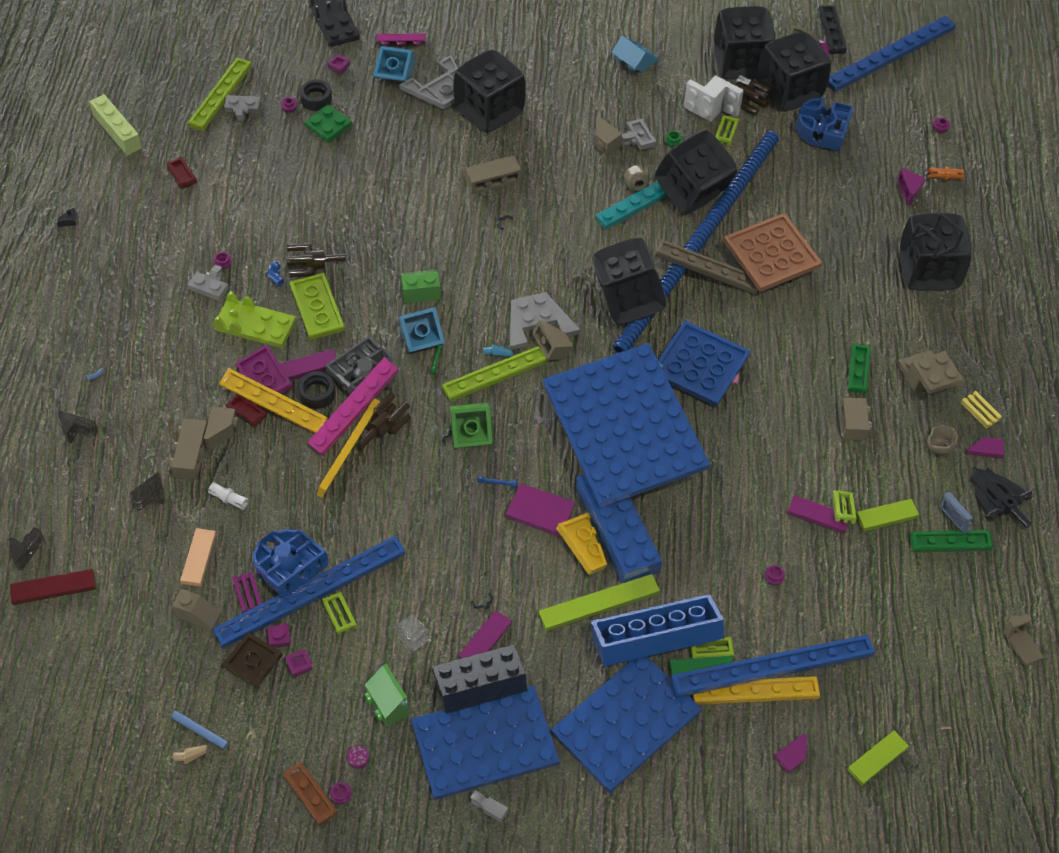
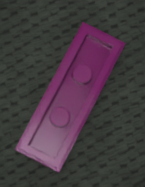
[280,349,336,381]
[787,495,850,534]
[459,610,512,659]

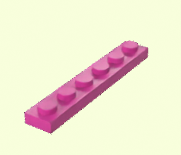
[307,358,399,456]

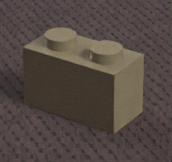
[840,398,872,440]

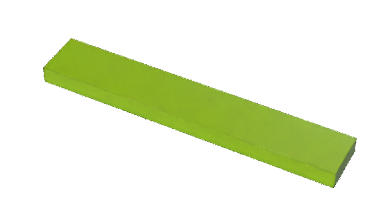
[188,58,252,131]
[441,346,550,402]
[538,574,660,631]

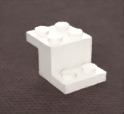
[683,75,744,122]

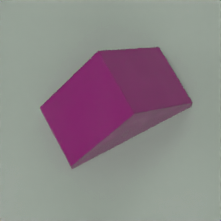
[897,168,926,206]

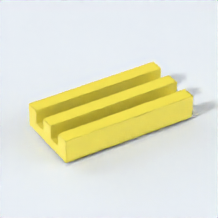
[961,391,1002,429]

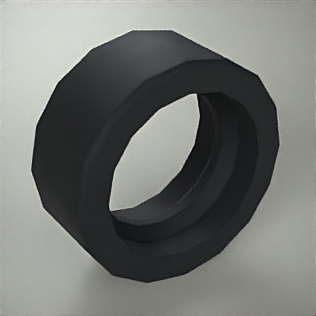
[300,79,332,111]
[298,372,336,409]

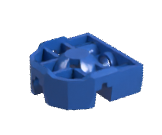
[795,98,854,151]
[252,529,328,599]

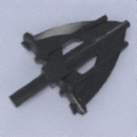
[970,466,1032,528]

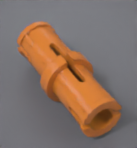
[928,167,964,181]

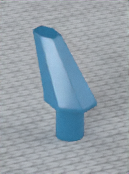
[484,344,514,357]

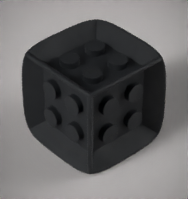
[714,6,775,79]
[758,32,831,111]
[453,50,526,132]
[655,130,737,214]
[900,213,972,291]
[592,237,666,324]

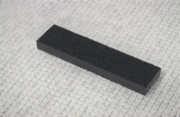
[818,5,847,54]

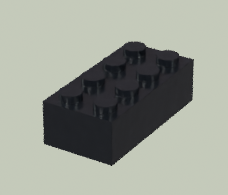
[432,645,528,714]

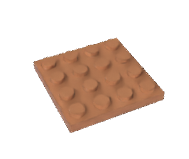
[723,213,822,292]

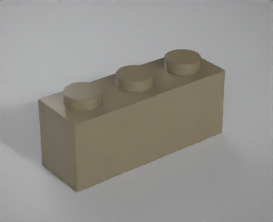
[465,155,521,194]
[169,418,208,480]

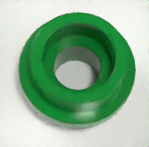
[665,130,682,146]

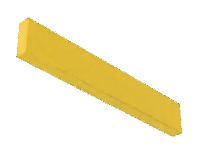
[219,368,328,433]
[317,399,381,498]
[692,676,820,705]

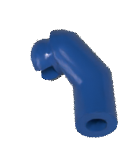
[267,261,284,287]

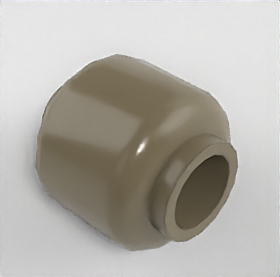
[624,166,649,191]

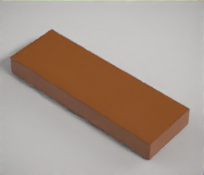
[282,761,338,827]

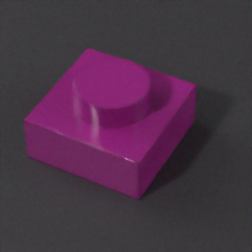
[327,54,351,74]
[267,624,291,648]
[285,649,313,678]

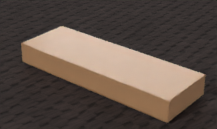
[180,528,217,587]

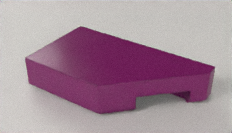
[967,437,1004,459]
[774,733,807,774]

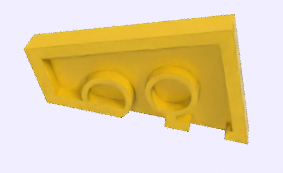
[556,512,607,575]

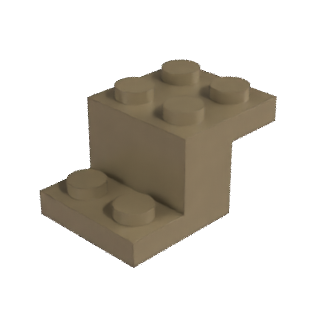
[897,350,964,394]

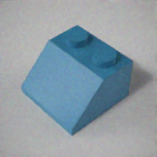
[612,35,659,72]
[373,46,416,82]
[398,307,445,352]

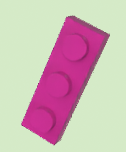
[376,34,426,44]

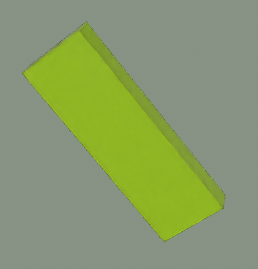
[856,499,919,532]
[847,731,909,786]

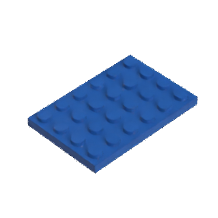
[550,657,702,793]
[411,685,560,800]

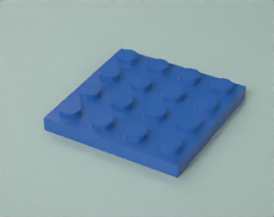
[658,321,751,407]

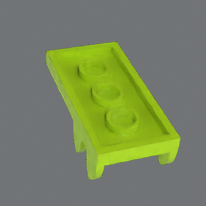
[213,292,296,349]

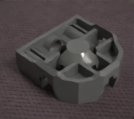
[325,336,395,399]

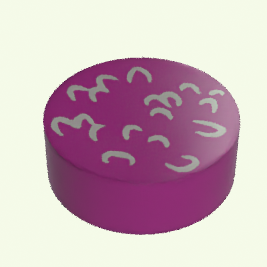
[347,746,369,769]

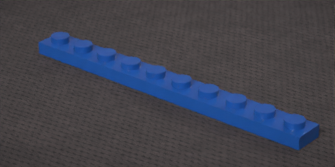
[827,16,956,92]
[213,536,405,648]
[671,635,875,697]

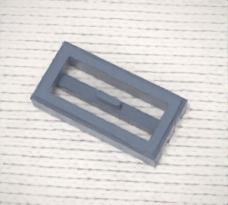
[941,492,973,533]

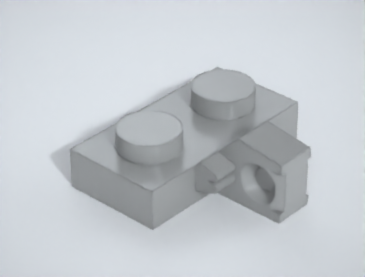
[224,95,261,122]
[621,119,656,150]
[187,265,229,301]

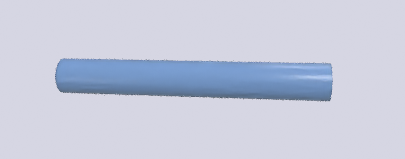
[171,711,229,750]

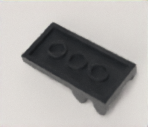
[309,0,360,47]

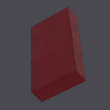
[166,157,197,189]
[226,394,267,428]

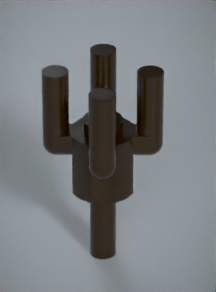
[721,78,771,115]
[286,243,346,277]
[357,392,411,448]

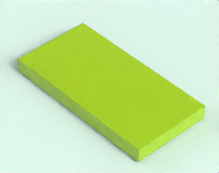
[289,273,345,340]

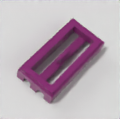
[232,571,262,613]

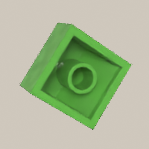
[400,270,441,303]
[449,403,493,448]
[364,664,409,727]

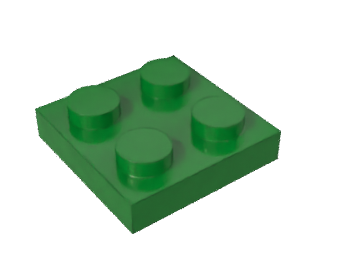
[304,104,352,143]

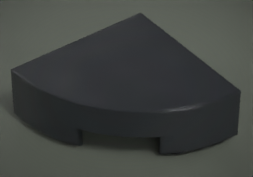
[57,208,76,227]

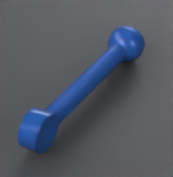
[477,476,518,488]

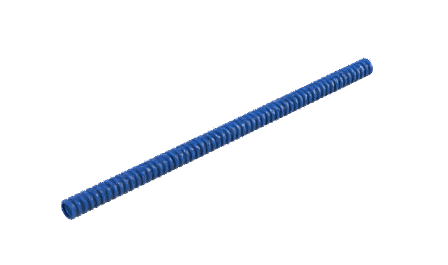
[613,131,779,353]

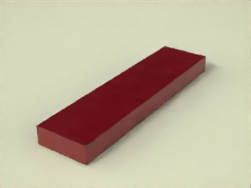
[10,569,96,605]

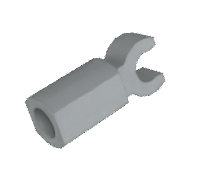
[470,791,509,822]

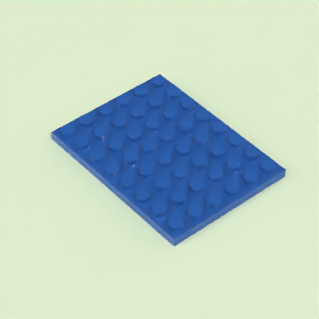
[542,343,710,508]

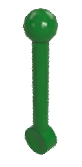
[431,344,443,374]

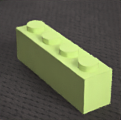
[89,94,142,156]

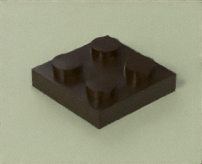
[222,632,283,688]

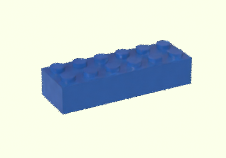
[576,475,662,583]
[591,594,724,666]

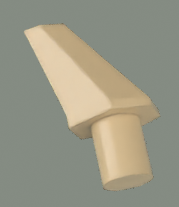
[173,745,208,764]

